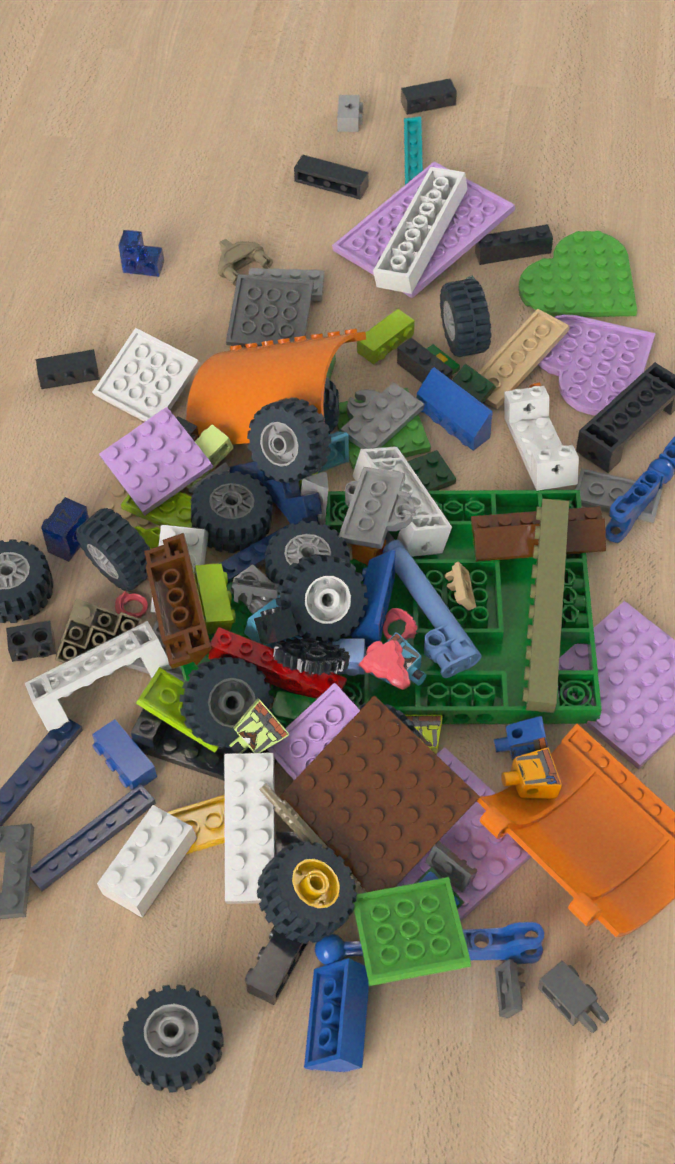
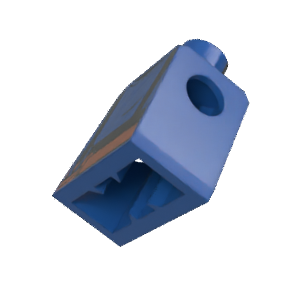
[494,716,548,761]

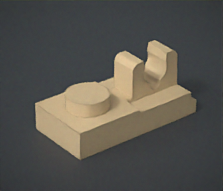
[445,562,476,611]

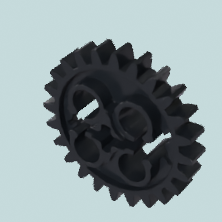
[273,637,350,675]

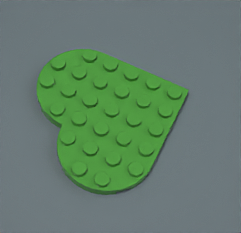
[518,231,637,317]

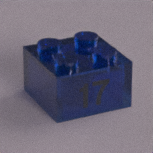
[41,497,89,562]

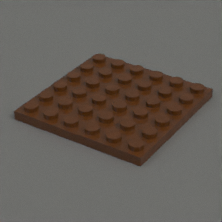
[279,696,480,892]

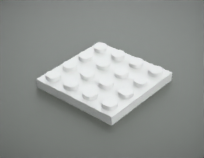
[93,328,201,422]

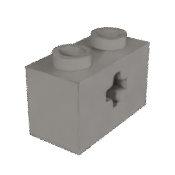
[337,95,363,132]

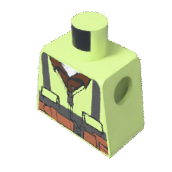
[229,698,289,754]

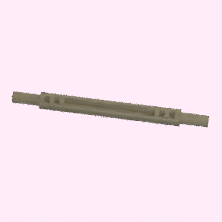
[259,783,366,894]

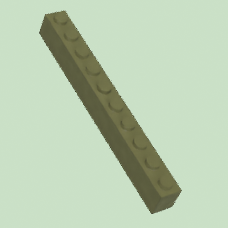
[522,499,569,713]

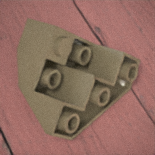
[55,599,142,663]

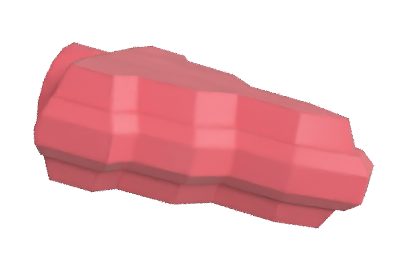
[359,640,410,690]

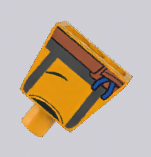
[501,748,562,799]

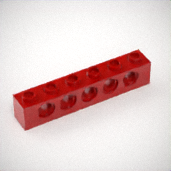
[208,627,347,699]

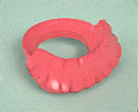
[115,591,148,618]
[383,608,417,640]

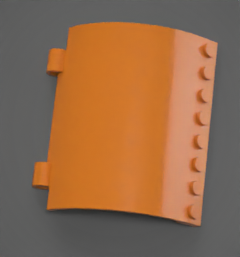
[186,328,366,445]
[477,724,675,937]

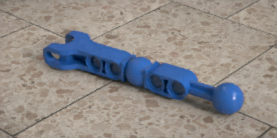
[605,436,675,543]
[315,922,545,965]

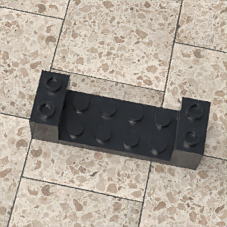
[576,362,675,473]
[131,708,277,781]

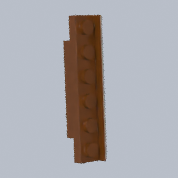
[471,506,606,562]
[144,533,212,669]

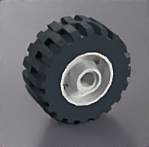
[276,554,368,643]

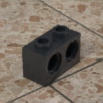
[6,621,56,662]

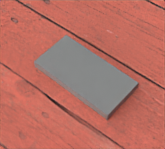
[575,468,663,523]

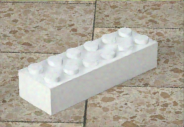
[224,753,275,904]

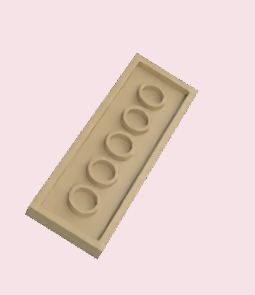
[478,309,569,409]

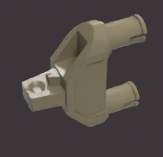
[218,239,273,286]

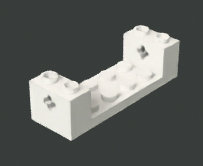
[504,386,579,491]
[352,447,452,556]
[25,621,171,731]

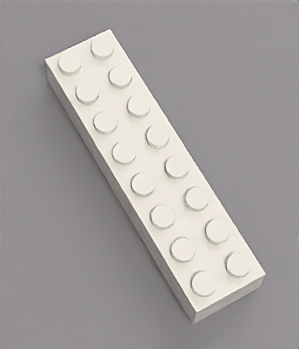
[373,167,467,294]

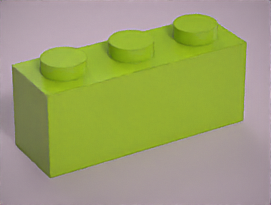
[357,309,415,365]
[194,564,236,634]

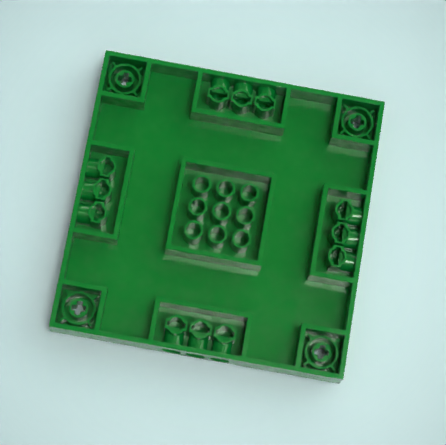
[325,490,602,724]

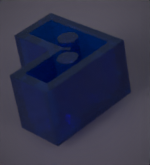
[118,230,164,277]

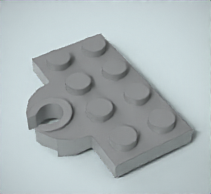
[249,268,324,301]
[341,382,424,449]
[338,467,415,549]

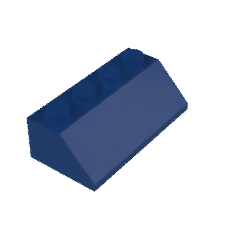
[416,367,493,451]
[349,550,396,648]
[304,958,369,1072]

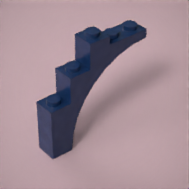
[229,461,323,525]

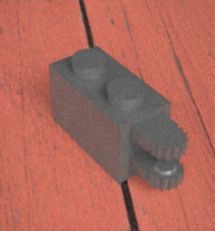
[538,960,609,1033]

